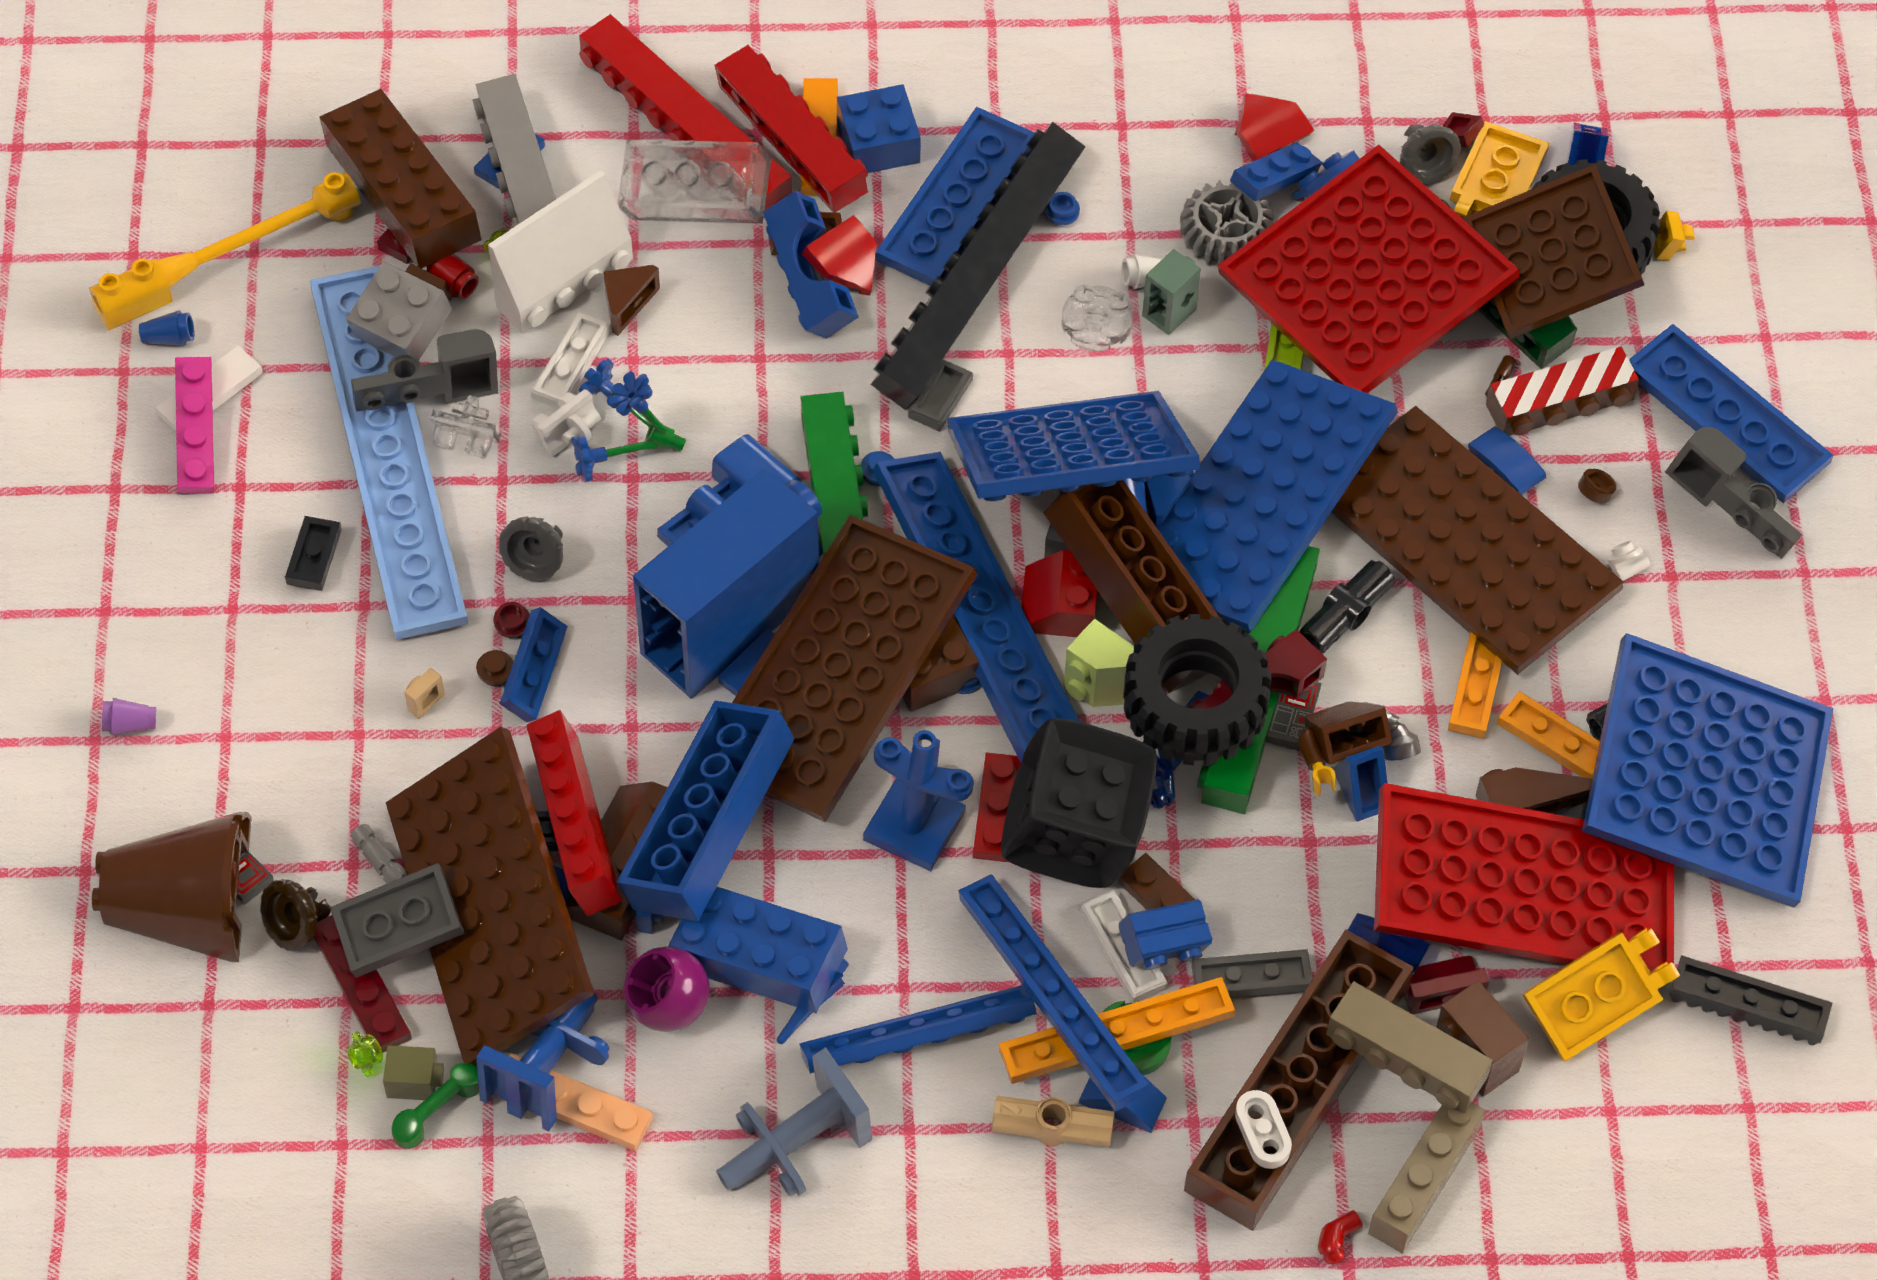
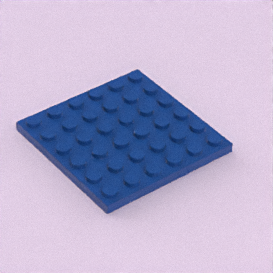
[947,391,1200,501]
[1582,633,1834,908]

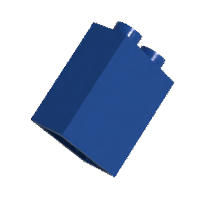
[633,468,823,699]

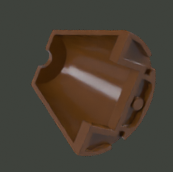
[91,812,252,962]

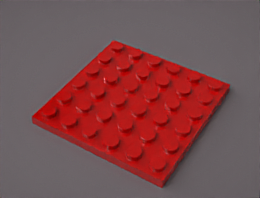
[1218,145,1520,393]

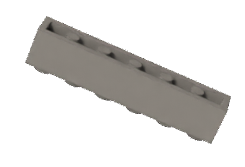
[472,74,556,228]

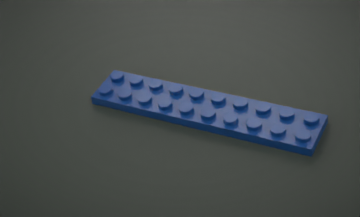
[873,452,1080,763]

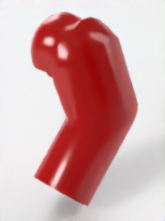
[1318,1210,1362,1265]

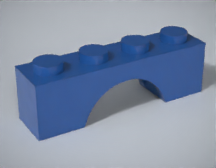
[763,191,859,338]

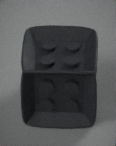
[1001,718,1157,888]

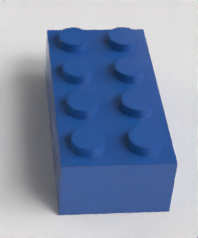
[668,887,848,1013]

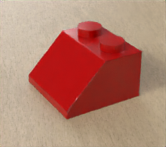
[1021,550,1097,637]

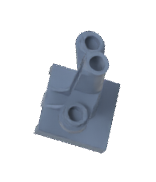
[716,1047,872,1196]

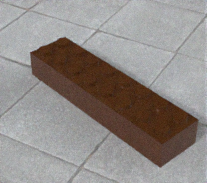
[1184,929,1414,1231]

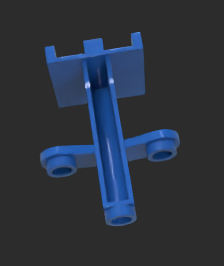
[863,730,974,872]
[476,992,609,1132]

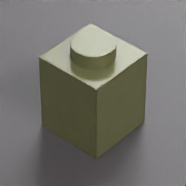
[383,1045,444,1100]

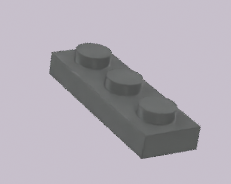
[1191,949,1313,998]

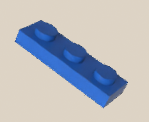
[1230,142,1322,201]
[500,607,568,723]

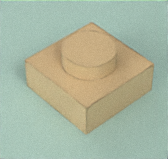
[404,668,445,719]

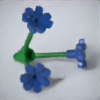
[571,358,686,483]

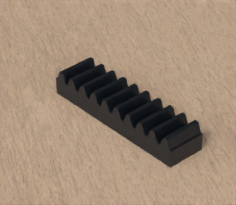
[1669,955,1833,1046]

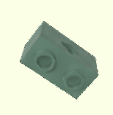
[1142,249,1201,335]

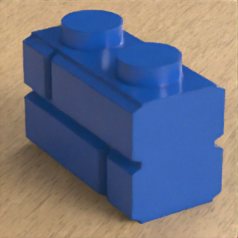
[1118,899,1213,970]

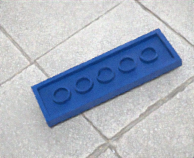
[875,106,1035,285]
[1629,324,1834,504]

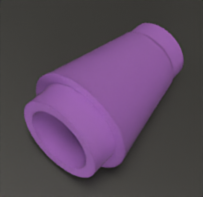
[102,698,156,735]

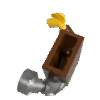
[1298,701,1421,796]

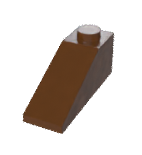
[1475,767,1592,813]

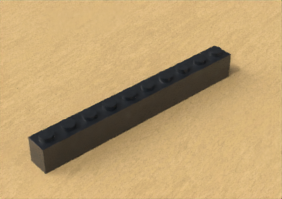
[870,122,1086,410]

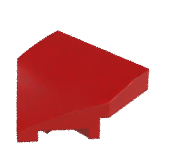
[1234,93,1315,161]
[802,215,876,296]

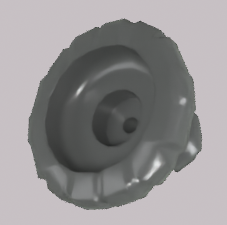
[1400,124,1461,185]
[499,516,563,582]

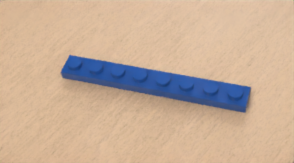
[958,874,1150,1111]

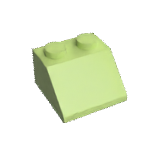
[1064,619,1134,707]

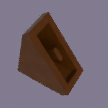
[603,265,660,336]

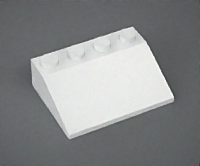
[488,170,633,334]

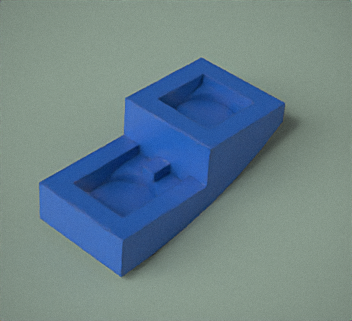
[1468,426,1546,495]

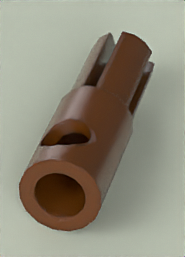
[1485,355,1516,397]

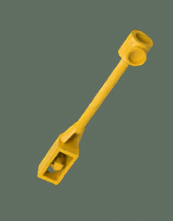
[89,172,361,330]

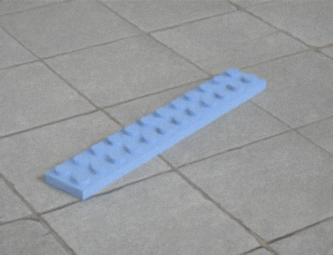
[310,266,468,640]

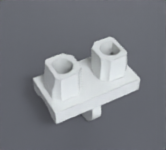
[532,389,601,457]

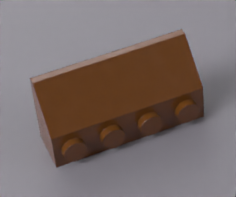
[566,781,667,941]

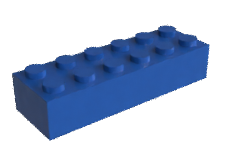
[616,701,795,922]

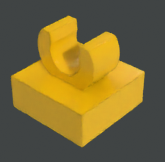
[1654,211,1695,261]

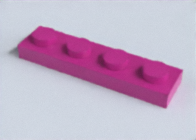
[175,357,214,494]

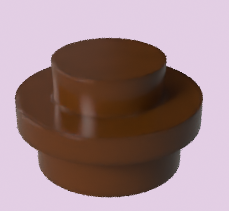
[476,650,513,687]

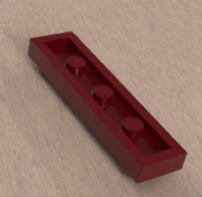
[313,915,412,1056]

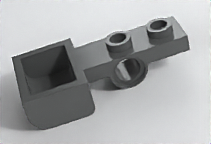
[351,329,498,412]
[1665,427,1802,559]

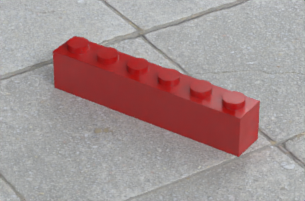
[714,45,868,213]
[526,710,622,917]

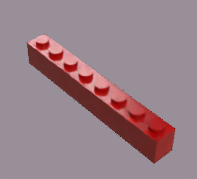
[579,14,792,220]

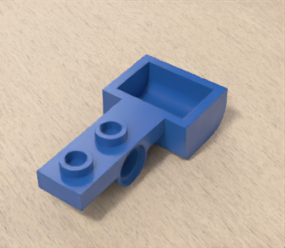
[657,434,802,546]

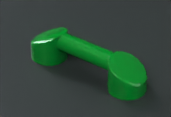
[391,1063,479,1149]

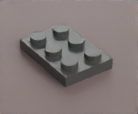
[330,863,465,978]

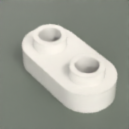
[1235,1090,1292,1169]

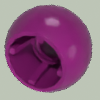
[624,946,709,1032]

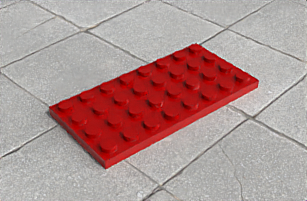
[1374,783,1674,972]

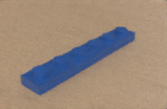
[799,985,1037,1074]

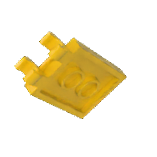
[1449,121,1550,219]
[1521,928,1680,1061]

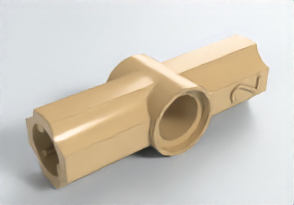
[992,1096,1115,1148]

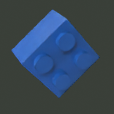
[837,84,921,173]

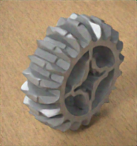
[1180,180,1274,265]
[483,1196,550,1280]

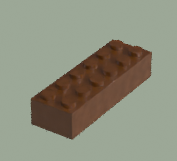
[319,89,482,269]
[1043,480,1224,693]

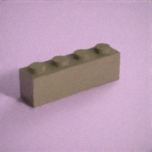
[1326,981,1493,1113]
[1368,1103,1486,1254]

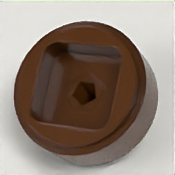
[1578,469,1616,503]

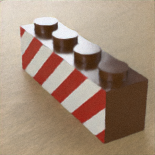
[1486,346,1639,436]

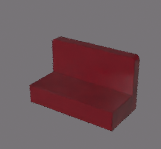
[1404,955,1489,1014]

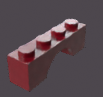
[1188,629,1327,759]

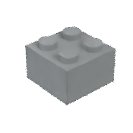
[346,261,452,360]

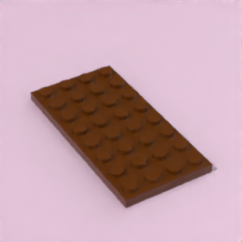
[1331,406,1624,675]
[732,515,978,822]
[385,727,594,1066]

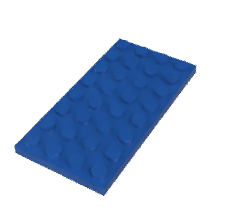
[1157,360,1398,633]

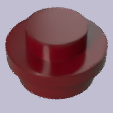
[493,602,530,638]

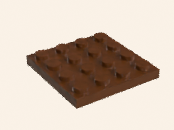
[1463,164,1645,339]

